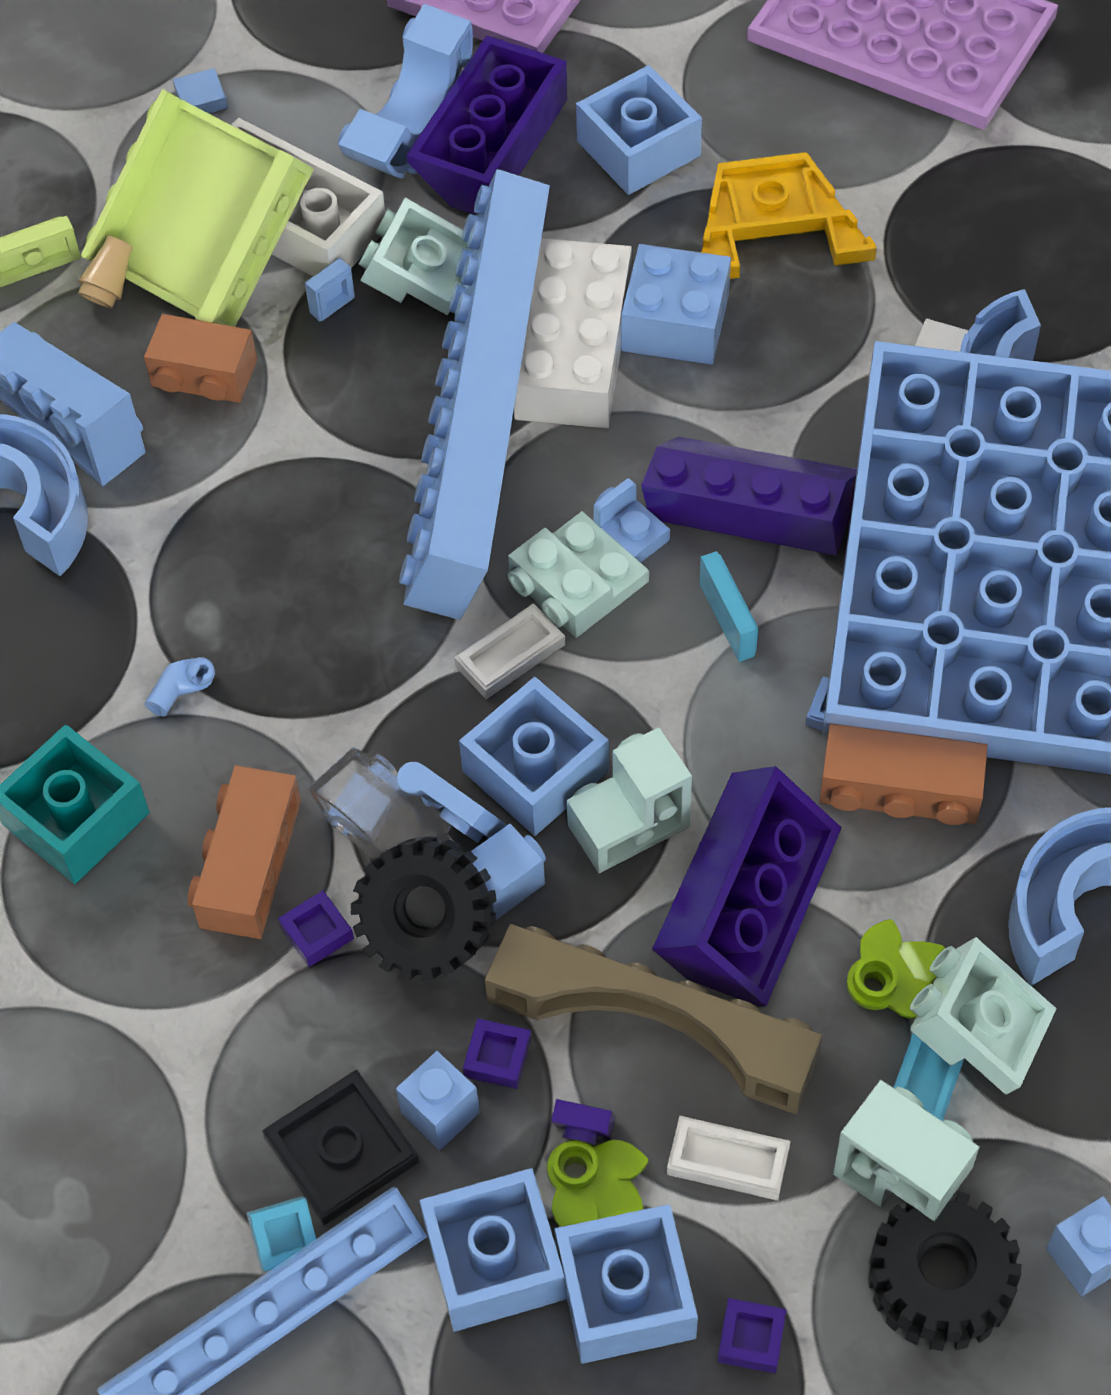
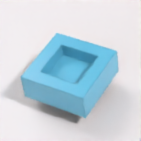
[247,1196,316,1272]

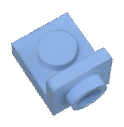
[593,478,670,563]

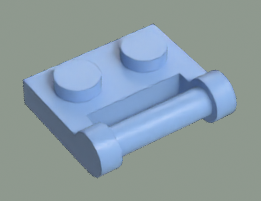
[397,762,507,843]

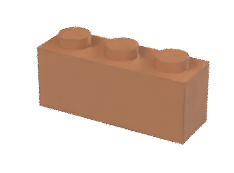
[819,723,988,825]
[188,765,301,939]

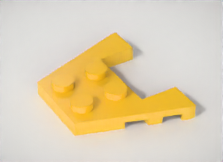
[701,152,877,279]

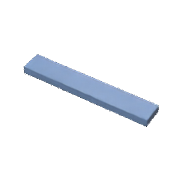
[96,1187,427,1395]

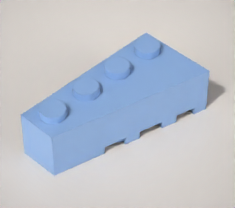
[0,322,146,486]

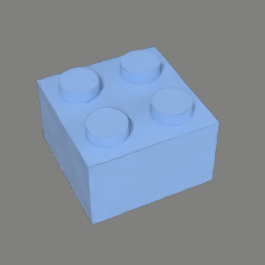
[576,65,702,195]
[621,244,731,365]
[459,676,609,836]
[419,1168,566,1332]
[555,1204,698,1364]

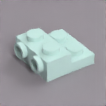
[358,197,468,315]
[508,511,649,638]
[910,937,1056,1094]

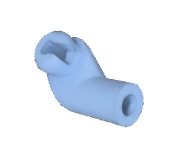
[144,657,215,717]

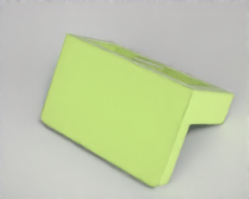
[0,215,81,287]

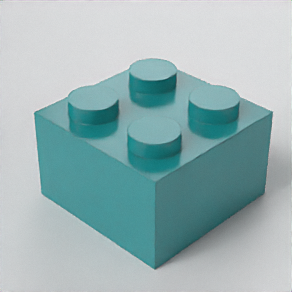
[0,724,150,884]

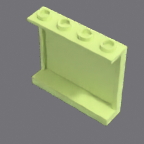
[81,89,314,327]

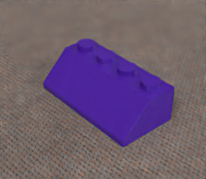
[406,35,568,215]
[641,437,857,556]
[652,766,842,1007]

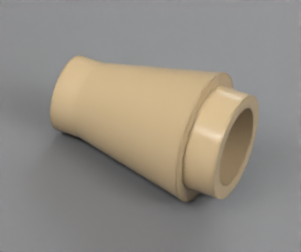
[78,236,133,309]

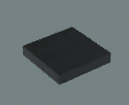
[262,1069,419,1225]

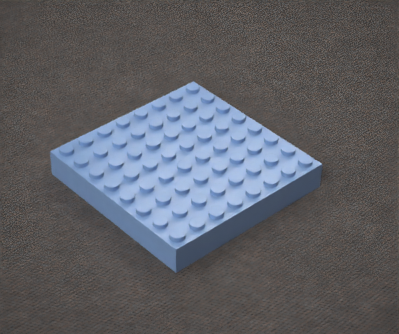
[822,341,1111,775]

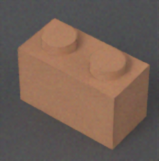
[144,314,257,403]

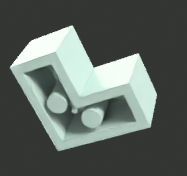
[567,727,692,873]
[833,1080,979,1221]

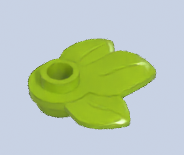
[846,919,945,1019]
[547,1140,648,1227]

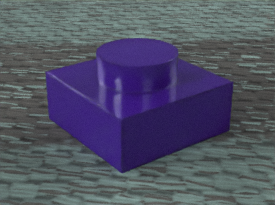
[278,890,354,967]
[462,1018,531,1089]
[551,1099,616,1146]
[718,1298,787,1374]

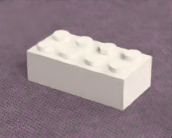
[232,118,386,276]
[514,238,632,429]

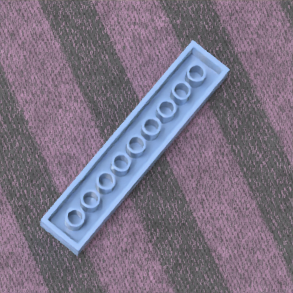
[399,169,550,620]

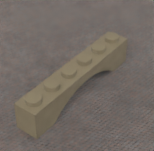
[485,924,822,1115]

